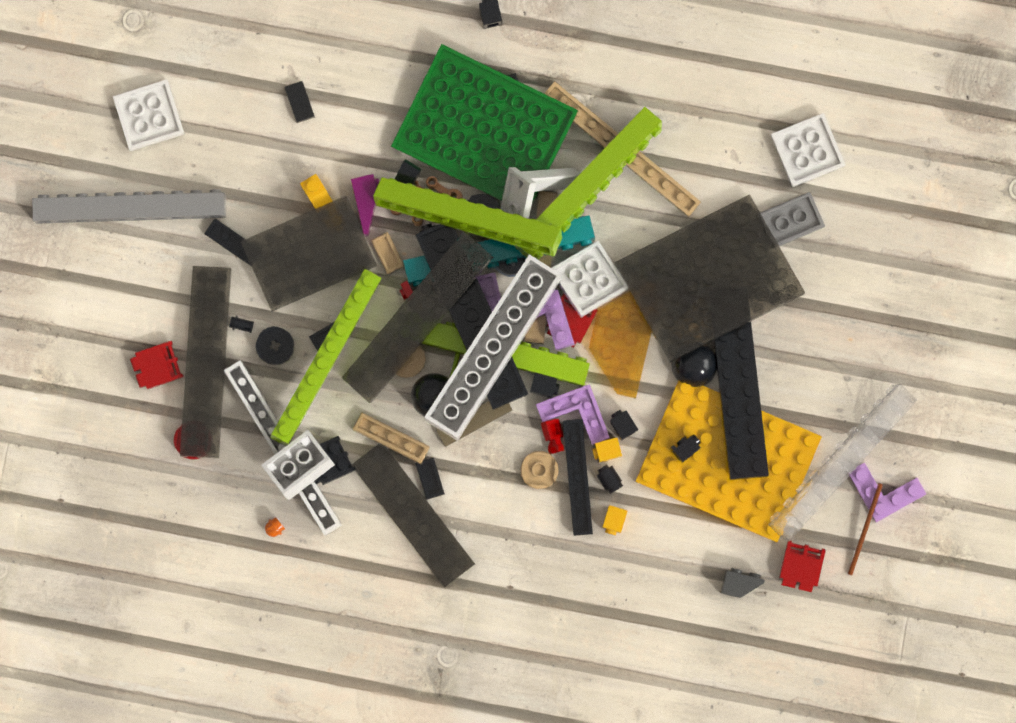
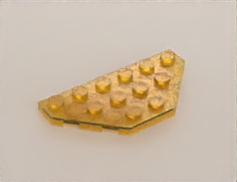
[588,283,662,399]

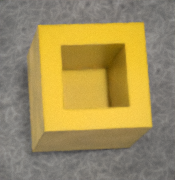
[592,438,622,463]
[602,505,628,536]

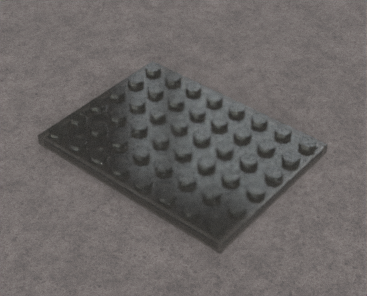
[615,194,805,363]

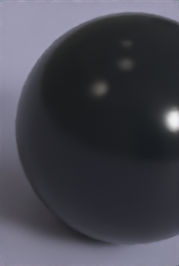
[671,342,717,387]
[411,373,449,417]

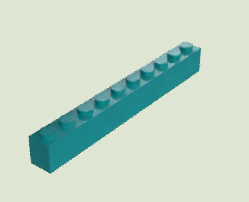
[403,215,595,287]

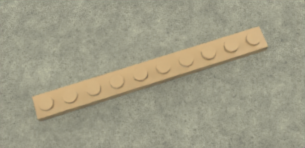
[544,81,701,217]

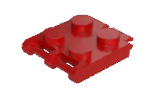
[546,293,598,348]
[130,341,184,390]
[779,540,826,592]

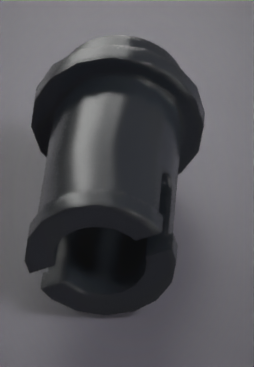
[229,315,254,333]

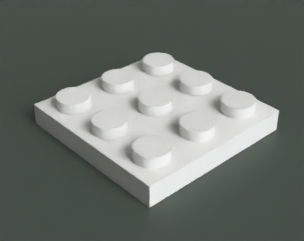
[113,80,185,151]
[770,113,845,187]
[552,241,629,318]

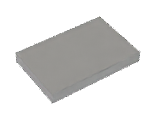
[757,192,825,249]

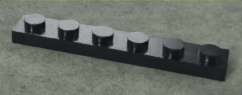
[563,419,593,536]

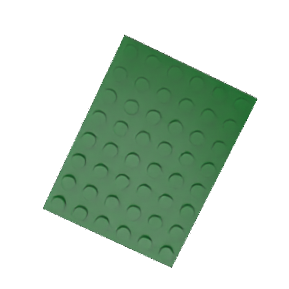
[391,44,578,206]

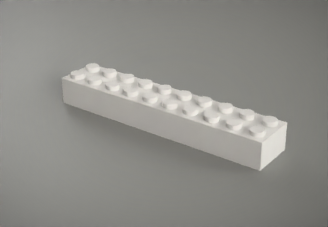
[424,255,562,441]

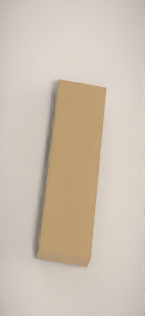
[353,412,430,464]

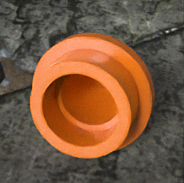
[265,517,285,537]

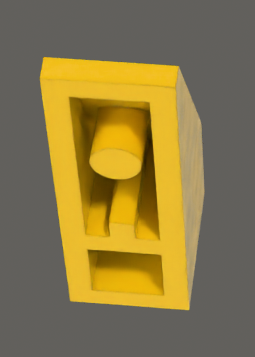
[300,174,347,235]

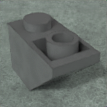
[720,568,765,598]

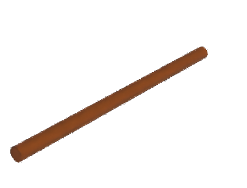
[848,483,883,575]

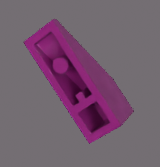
[351,174,379,237]

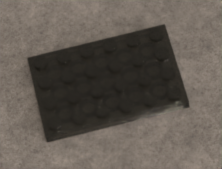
[241,195,377,311]

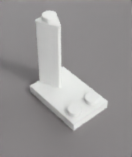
[500,167,581,219]

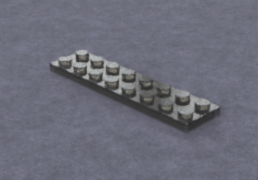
[352,443,475,588]

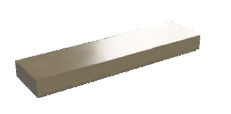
[436,401,513,447]

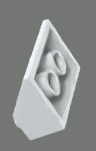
[261,430,335,500]

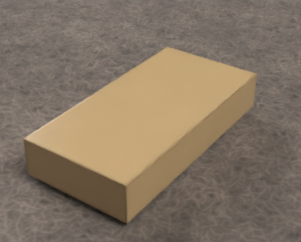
[371,232,405,275]

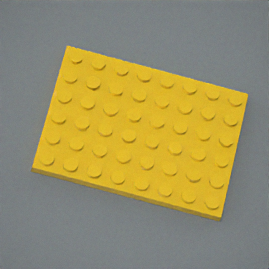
[635,380,822,543]

